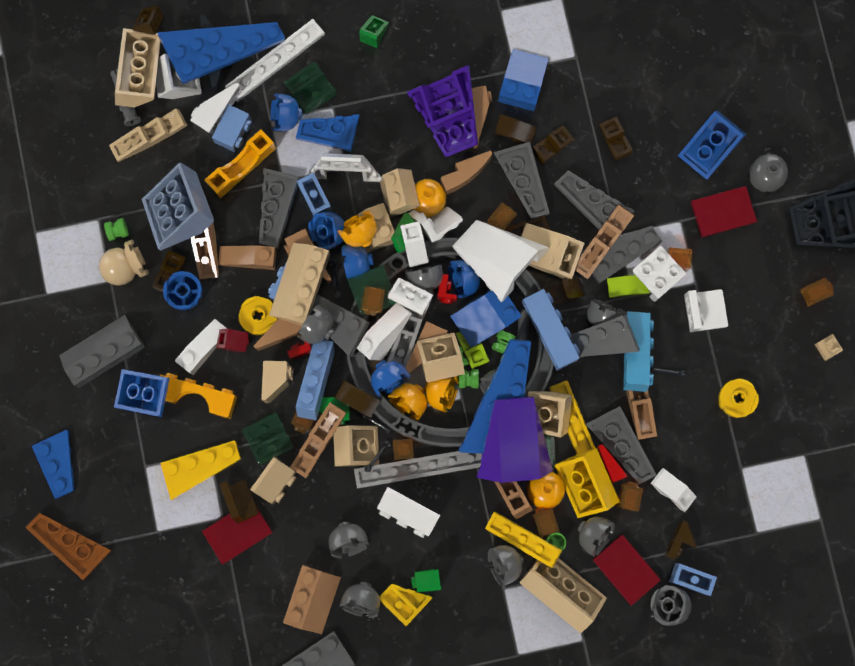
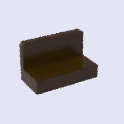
[219,480,258,524]

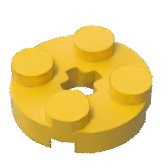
[239,296,277,335]
[719,379,759,418]

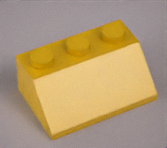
[555,448,620,518]

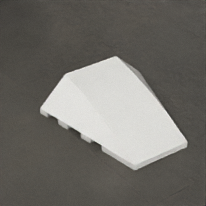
[308,153,382,182]
[453,220,549,302]

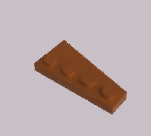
[26,513,111,581]

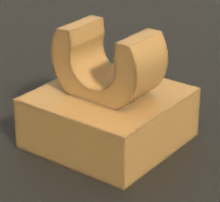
[815,334,843,360]

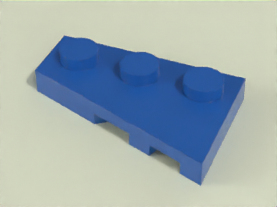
[296,114,360,152]
[32,429,75,499]

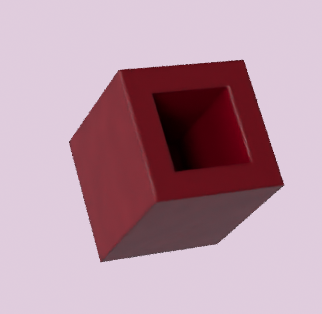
[216,329,249,352]

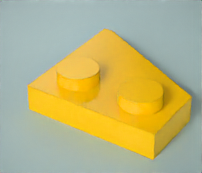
[380,584,432,626]

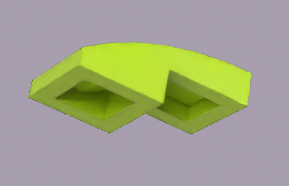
[607,275,650,298]
[455,331,489,369]

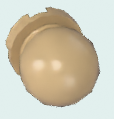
[99,240,148,286]

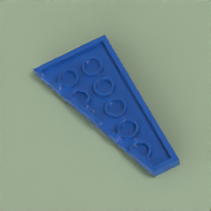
[158,22,285,84]
[458,339,531,454]

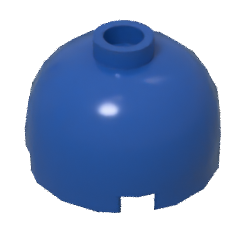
[270,93,302,132]
[309,211,345,250]
[342,244,374,283]
[448,259,482,298]
[163,271,203,310]
[371,360,411,397]

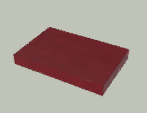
[691,186,757,238]
[202,504,273,565]
[592,535,661,606]

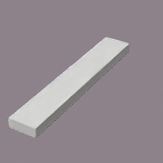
[225,19,325,102]

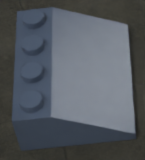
[142,163,214,250]

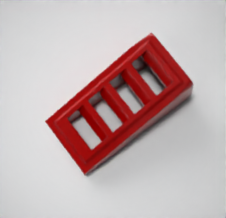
[596,444,627,483]

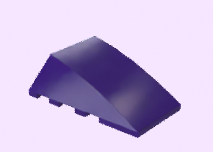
[407,65,478,157]
[477,397,553,483]

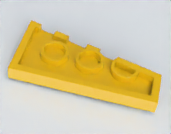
[160,440,241,501]

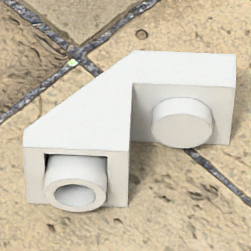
[400,221,428,267]
[651,468,696,512]

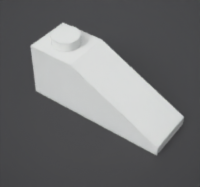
[190,83,243,135]
[357,303,412,361]
[175,319,227,375]

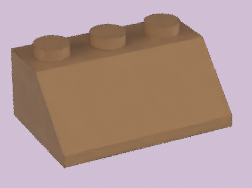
[283,565,341,634]

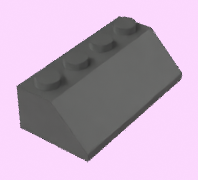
[59,315,145,388]

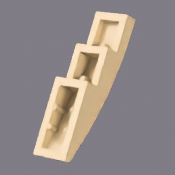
[109,109,187,162]

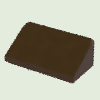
[132,5,164,35]

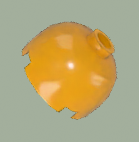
[413,179,446,218]
[337,211,377,247]
[424,376,459,412]
[388,383,427,421]
[526,472,565,509]

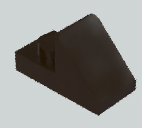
[542,278,584,306]
[664,520,697,560]

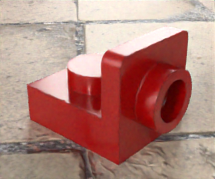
[437,274,457,304]
[287,342,313,361]

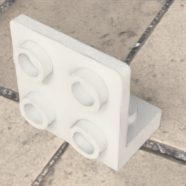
[408,207,463,242]
[633,246,686,302]
[388,278,433,320]
[684,290,728,332]

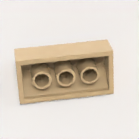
[115,28,161,107]
[269,243,330,326]
[519,558,607,634]

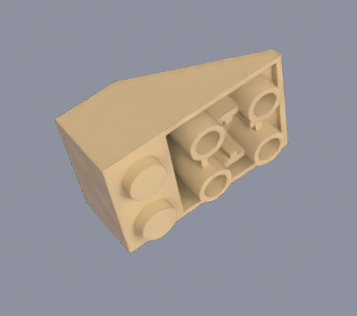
[521,223,584,280]

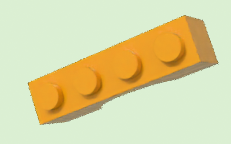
[205,130,276,199]
[160,373,237,419]

